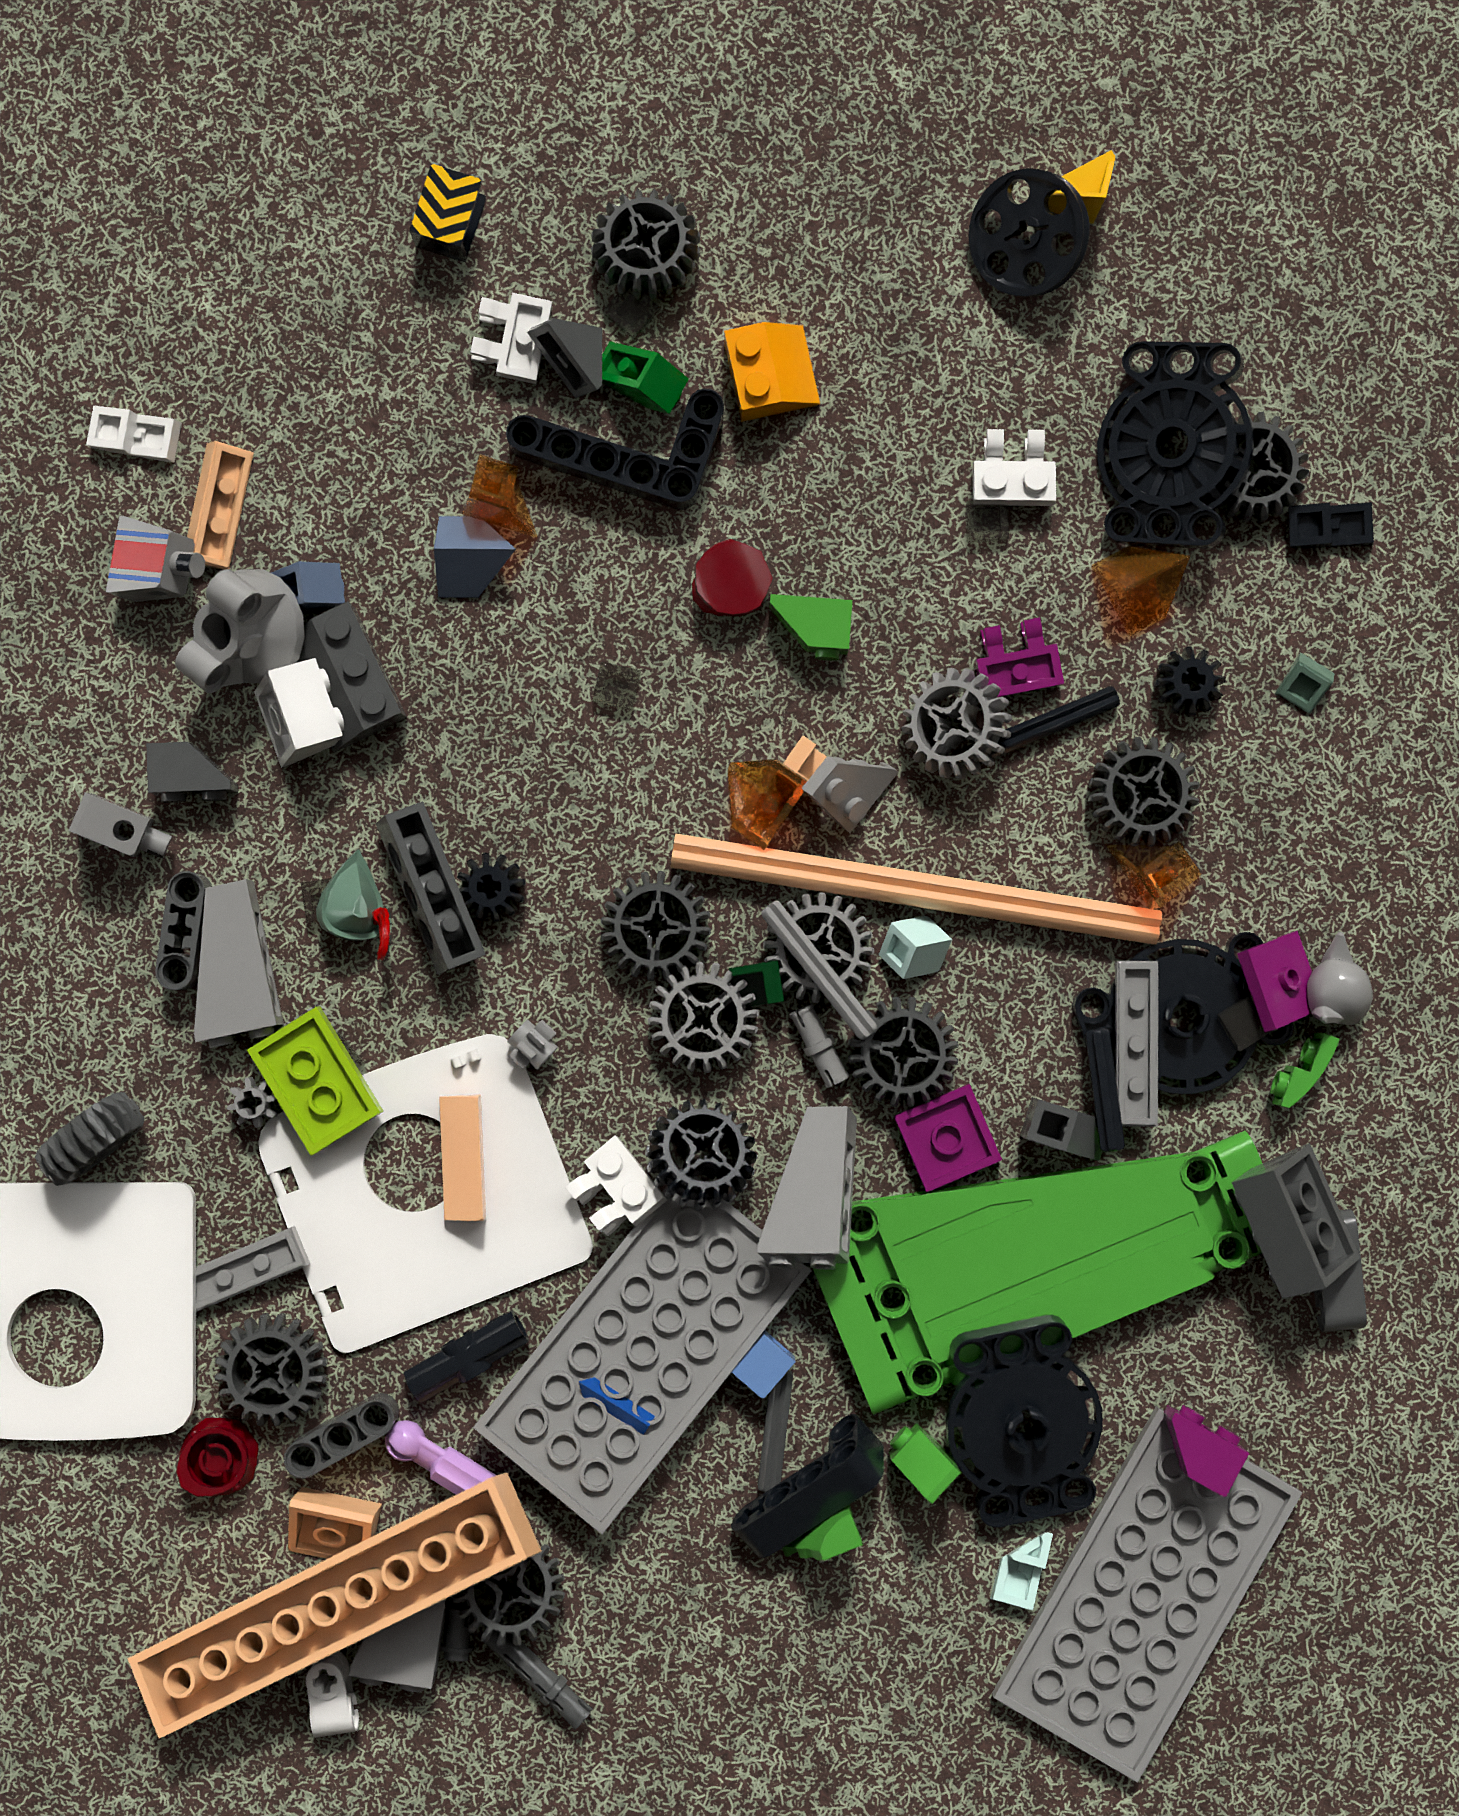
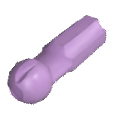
[385,1420,497,1495]

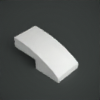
[86,405,182,463]

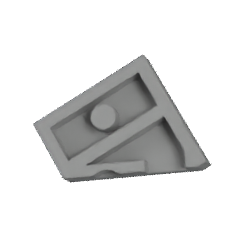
[801,756,899,833]

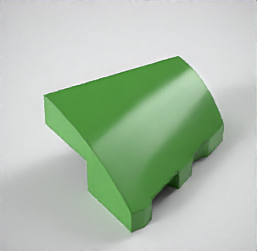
[782,1504,863,1561]

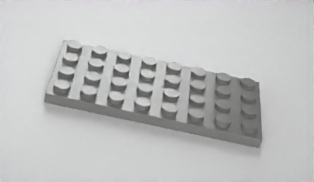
[473,1168,812,1534]
[992,1406,1302,1783]

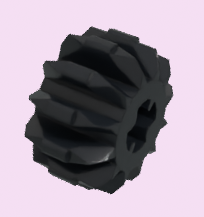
[1154,646,1226,717]
[457,853,526,922]

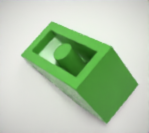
[769,594,853,661]
[889,1423,961,1504]

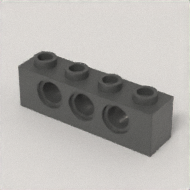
[376,801,486,975]

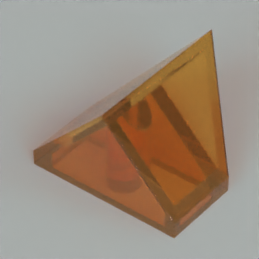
[462,454,538,538]
[1091,546,1191,637]
[728,759,808,850]
[1105,841,1202,909]

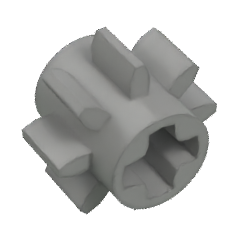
[507,1019,558,1070]
[227,1077,278,1128]

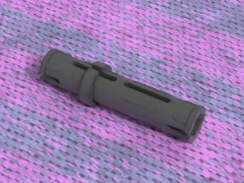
[484,1622,593,1730]

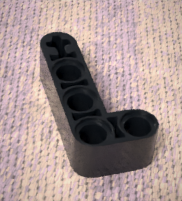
[731,1414,884,1558]

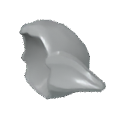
[1307,932,1373,1025]

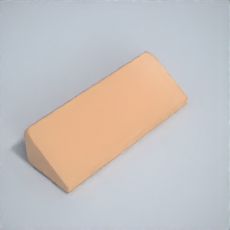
[187,441,254,570]
[439,1094,486,1221]

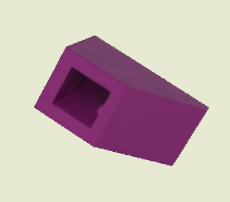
[1164,1405,1250,1498]

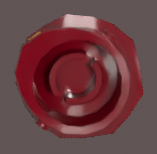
[692,539,773,617]
[176,1418,259,1497]

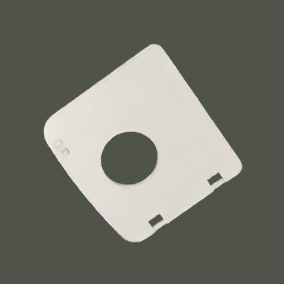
[258,1034,593,1353]
[0,1182,196,1441]

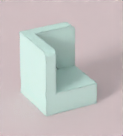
[879,916,952,979]

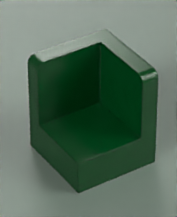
[729,960,784,1007]

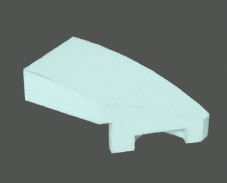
[990,1532,1053,1610]

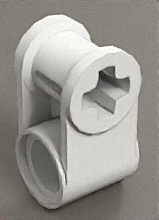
[306,1651,359,1738]

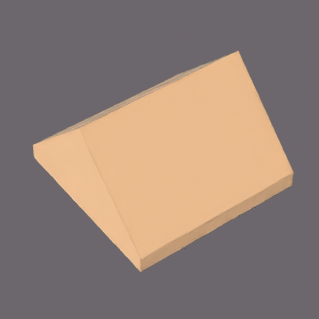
[288,1487,382,1559]

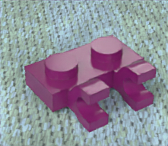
[975,617,1064,697]

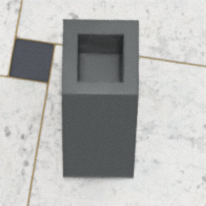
[146,742,239,803]
[1020,1097,1102,1161]

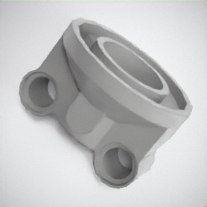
[175,569,305,693]

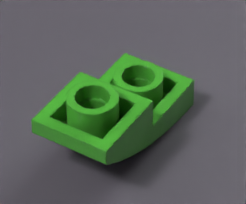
[1270,1033,1340,1108]

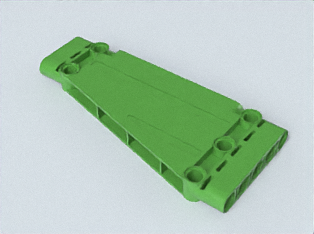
[813,1131,1262,1415]

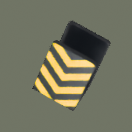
[409,164,486,263]

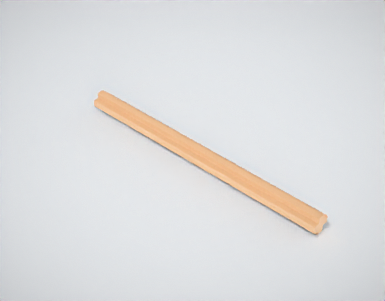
[670,834,1162,944]

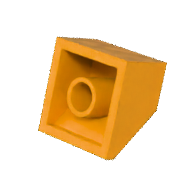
[724,322,820,422]

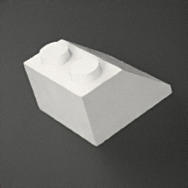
[254,658,344,768]

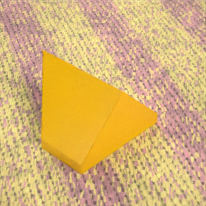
[1048,150,1115,224]

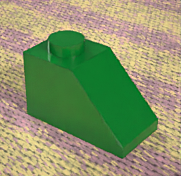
[602,341,689,414]

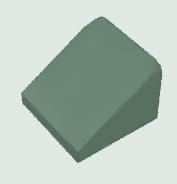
[1275,652,1335,714]

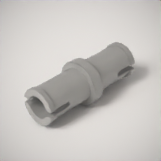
[789,1003,849,1088]

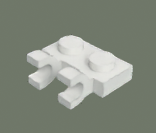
[470,293,552,384]
[972,429,1056,506]
[566,1135,668,1236]

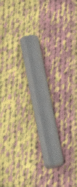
[761,901,877,1040]

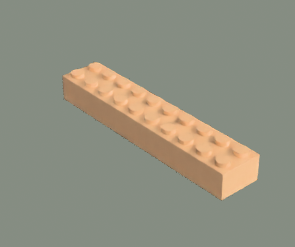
[127,1473,541,1739]

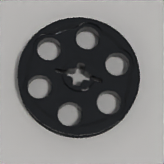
[969,168,1090,297]

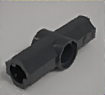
[403,1309,529,1404]

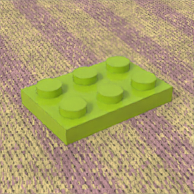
[247,1006,384,1156]

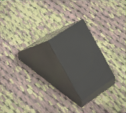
[527,318,602,398]

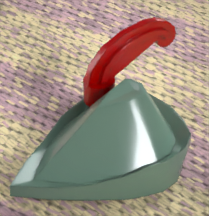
[316,849,390,960]

